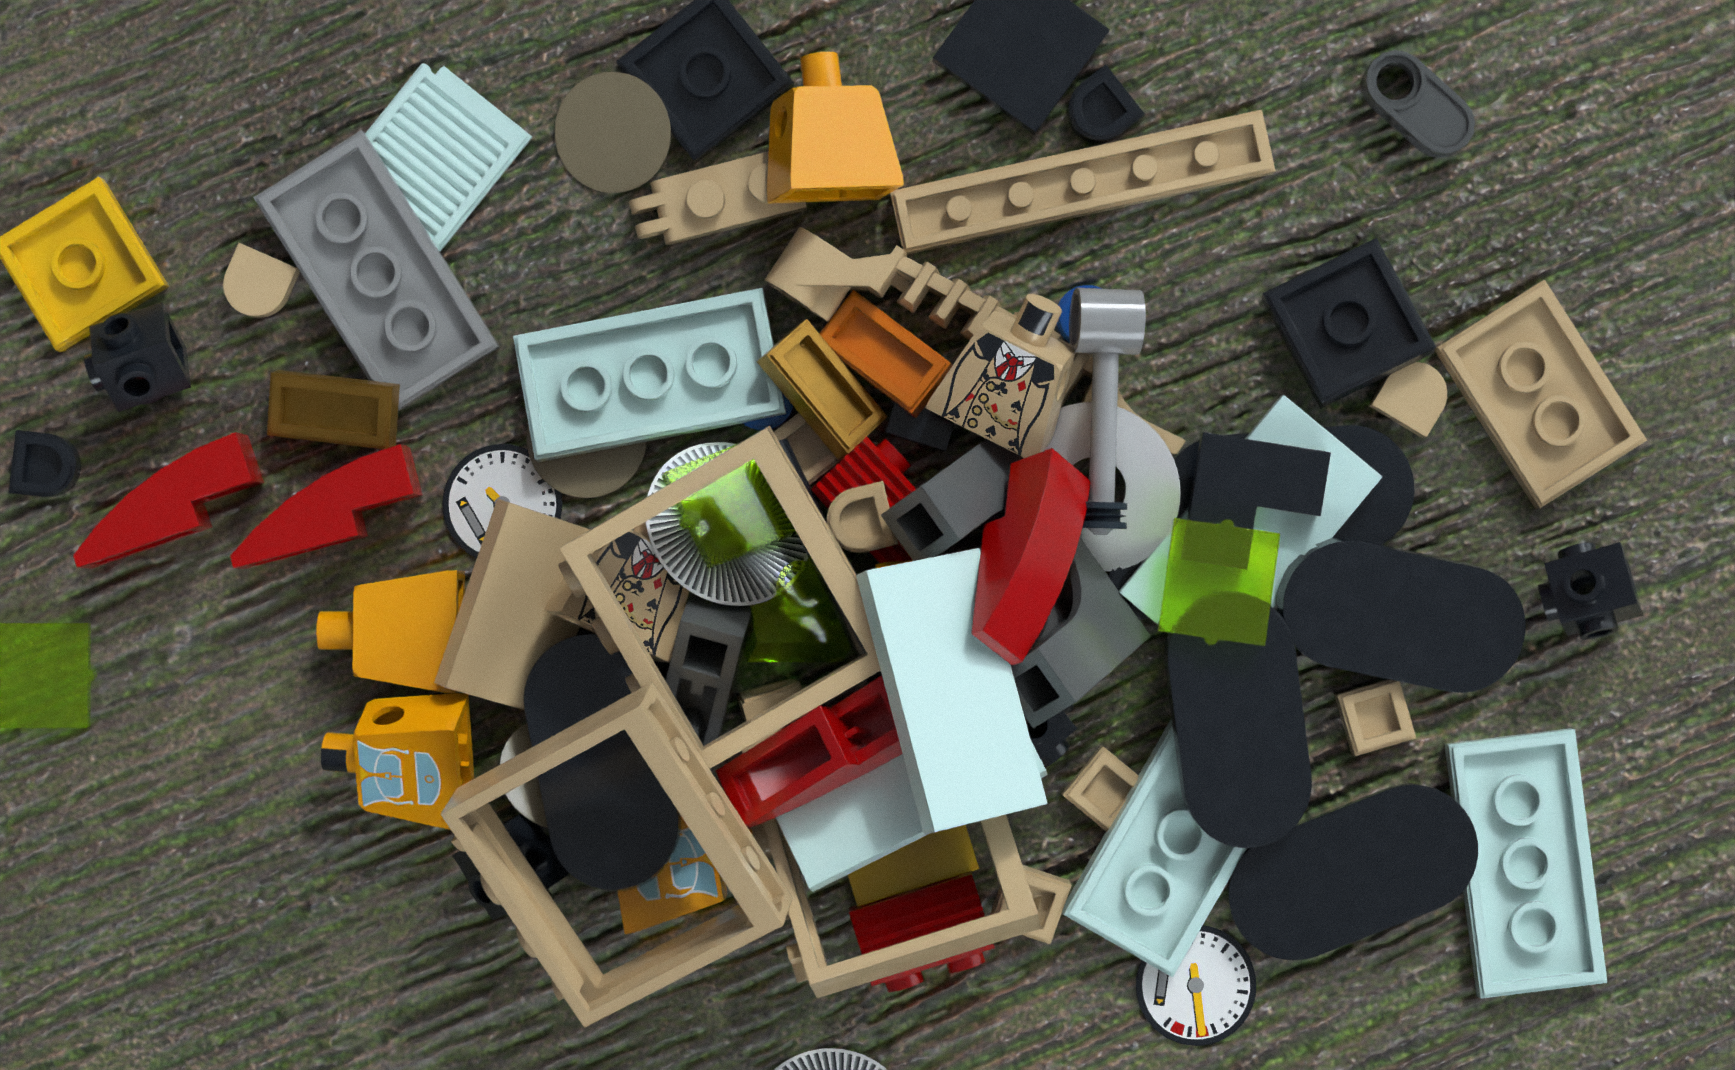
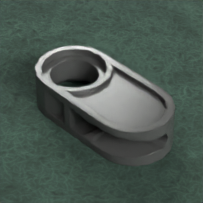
[1361,50,1475,158]

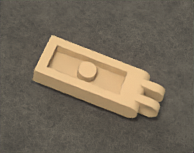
[629,151,807,245]

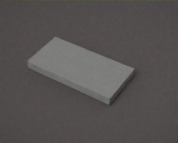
[253,130,500,411]

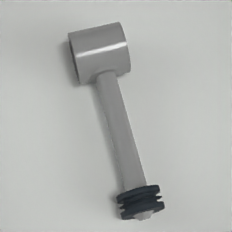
[1069,288,1146,535]

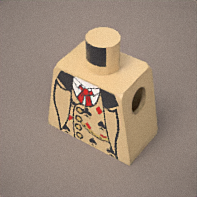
[926,294,1075,458]
[544,522,689,663]

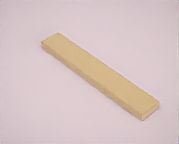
[890,110,1276,255]

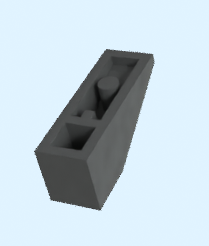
[666,592,755,771]

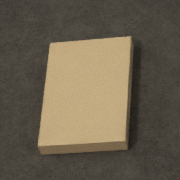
[1435,280,1647,509]
[434,498,591,710]

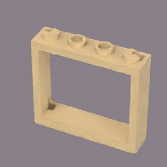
[558,426,881,769]
[441,682,793,1028]
[742,728,1041,998]

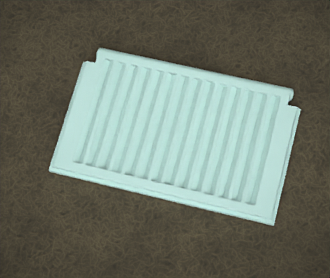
[365,63,533,252]

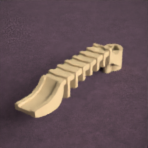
[764,227,1186,456]

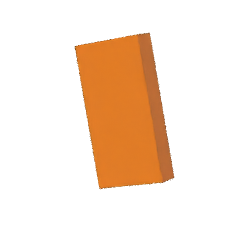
[819,290,953,418]

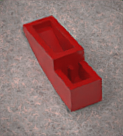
[73,432,264,569]
[230,444,423,569]
[971,448,1091,665]
[715,676,903,829]

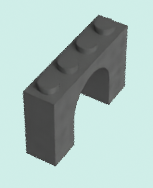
[881,439,1151,728]

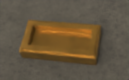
[756,319,888,459]
[267,370,400,449]

